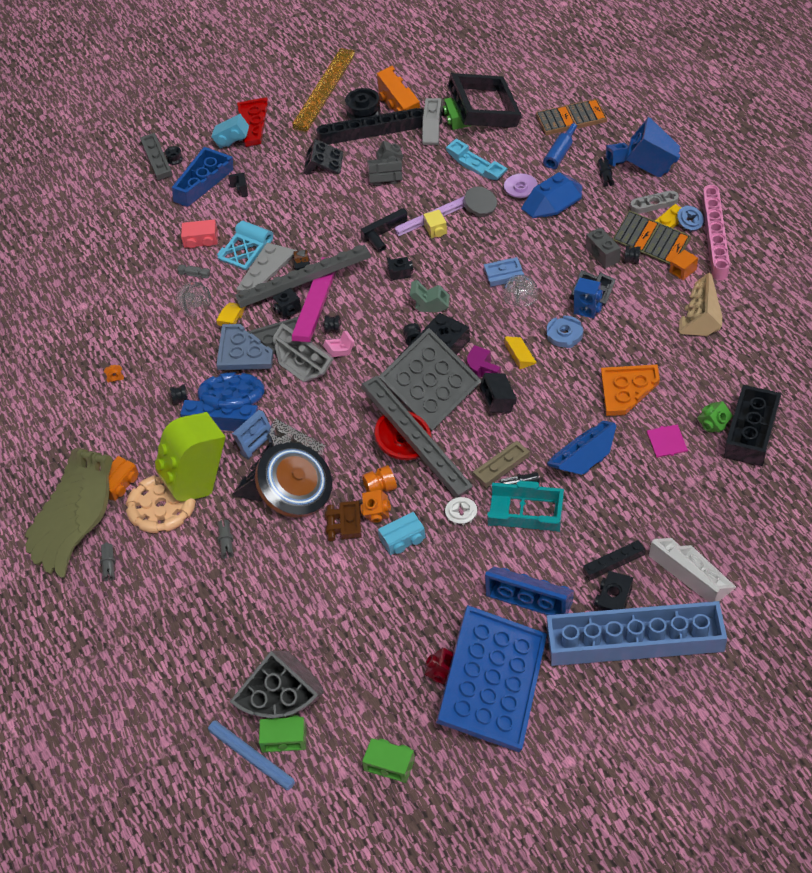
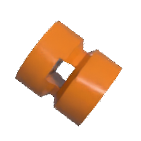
[362,465,397,492]

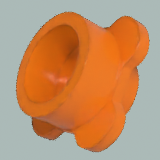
[104,365,124,383]

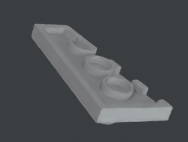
[236,243,297,293]

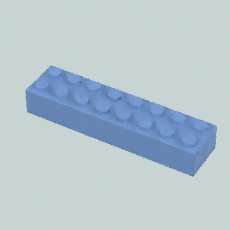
[547,601,727,666]

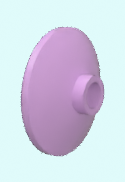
[504,174,538,198]

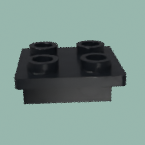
[303,139,343,175]

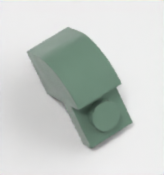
[410,280,450,312]

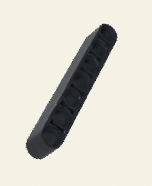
[316,108,424,145]

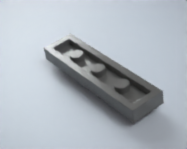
[140,133,173,180]

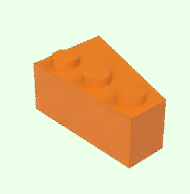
[377,66,420,112]

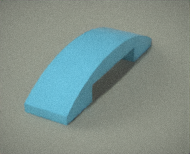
[446,139,508,180]

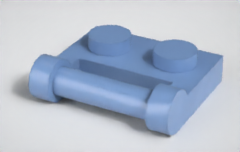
[232,410,275,459]

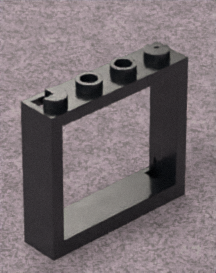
[447,73,522,128]

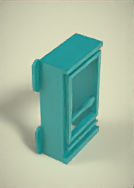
[487,481,564,532]

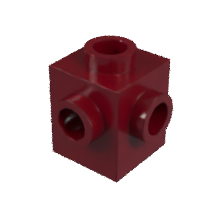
[425,647,453,685]

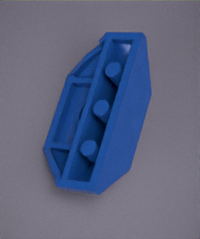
[521,172,582,218]
[547,420,616,475]

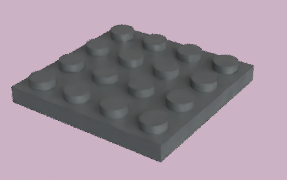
[378,328,482,431]

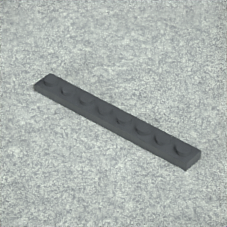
[235,244,371,308]
[361,376,473,498]

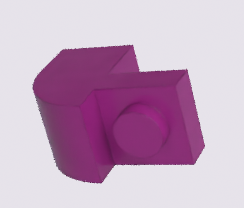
[467,345,501,378]

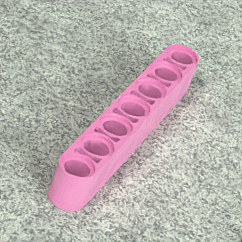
[702,185,730,280]

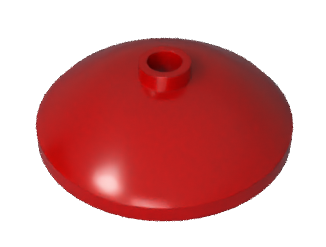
[374,411,431,460]

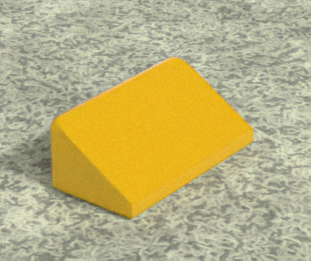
[504,336,537,369]

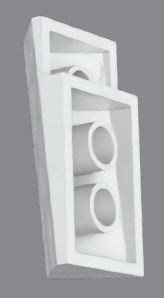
[649,538,736,602]

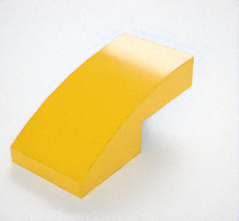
[216,302,246,326]

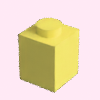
[423,210,447,238]

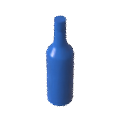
[543,123,577,169]

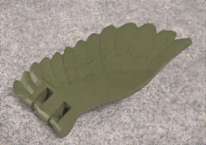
[25,448,113,578]

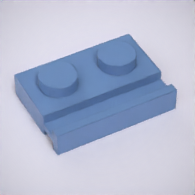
[484,257,524,287]

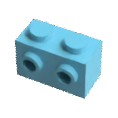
[211,114,249,149]

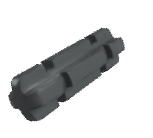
[177,264,211,279]

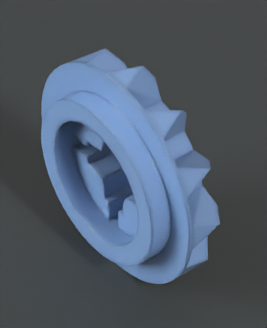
[676,206,704,232]

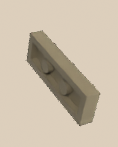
[473,441,530,488]

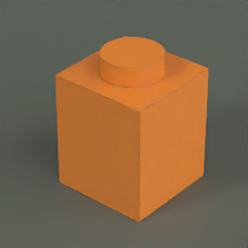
[669,250,698,280]

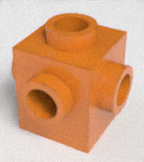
[361,490,391,523]

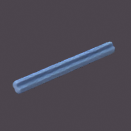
[208,721,295,790]

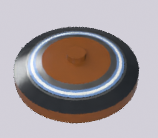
[255,442,332,518]

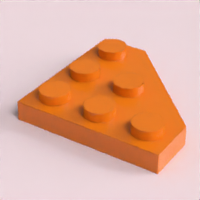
[601,364,660,416]

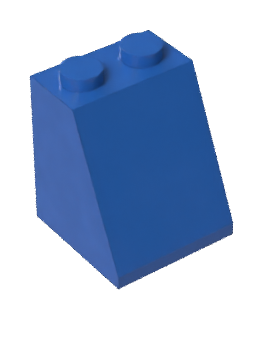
[626,117,680,177]

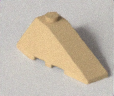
[679,272,722,336]

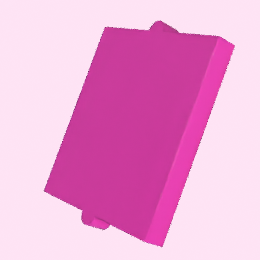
[647,424,688,458]

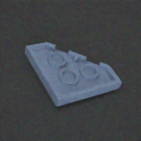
[216,324,273,370]

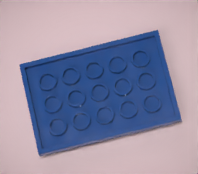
[436,605,547,752]

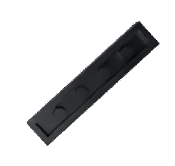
[583,540,646,581]

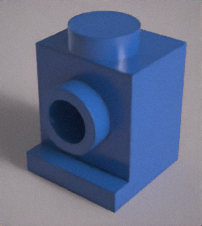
[606,143,629,166]

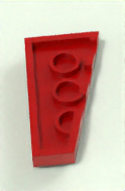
[237,97,268,147]

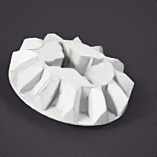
[445,497,477,526]

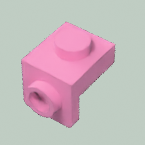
[323,331,354,357]

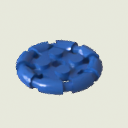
[197,372,265,410]

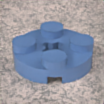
[547,316,583,348]

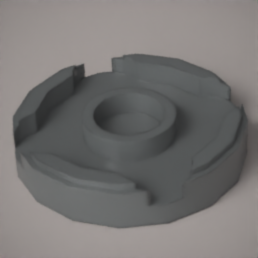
[463,187,497,217]

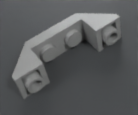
[422,98,444,145]

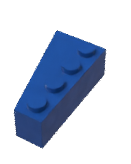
[172,147,233,207]

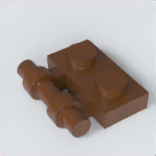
[325,500,362,542]

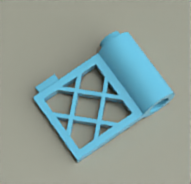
[217,221,273,270]

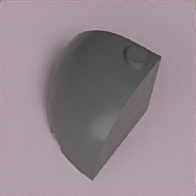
[230,651,324,718]

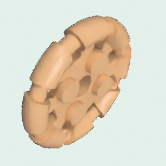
[126,475,196,533]

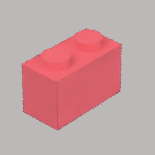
[181,219,218,248]

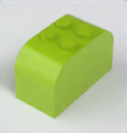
[155,412,226,501]

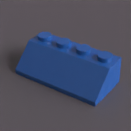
[485,566,574,615]

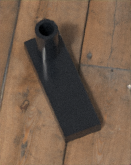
[361,208,407,253]

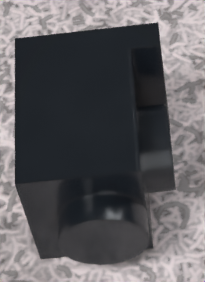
[387,257,414,281]

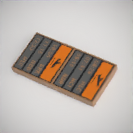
[536,99,607,135]

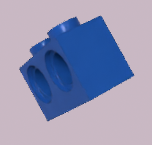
[574,278,603,319]

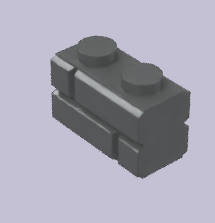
[367,158,403,185]

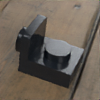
[229,172,248,197]

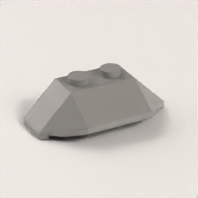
[273,323,334,382]

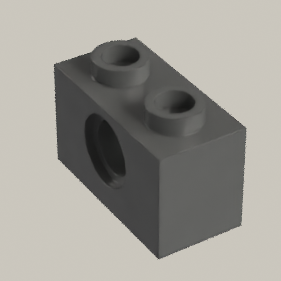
[586,227,621,269]

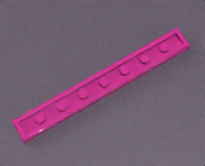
[292,257,336,342]

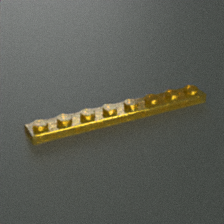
[292,48,355,131]

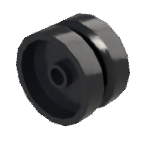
[345,88,381,120]

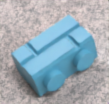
[378,512,426,555]

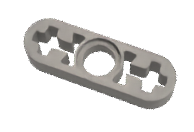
[630,191,679,214]

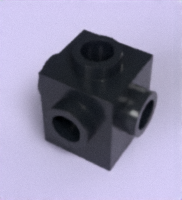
[272,288,302,319]

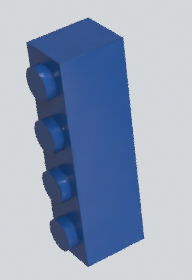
[180,400,258,431]

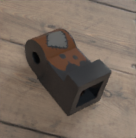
[293,249,310,271]

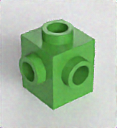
[697,401,733,433]

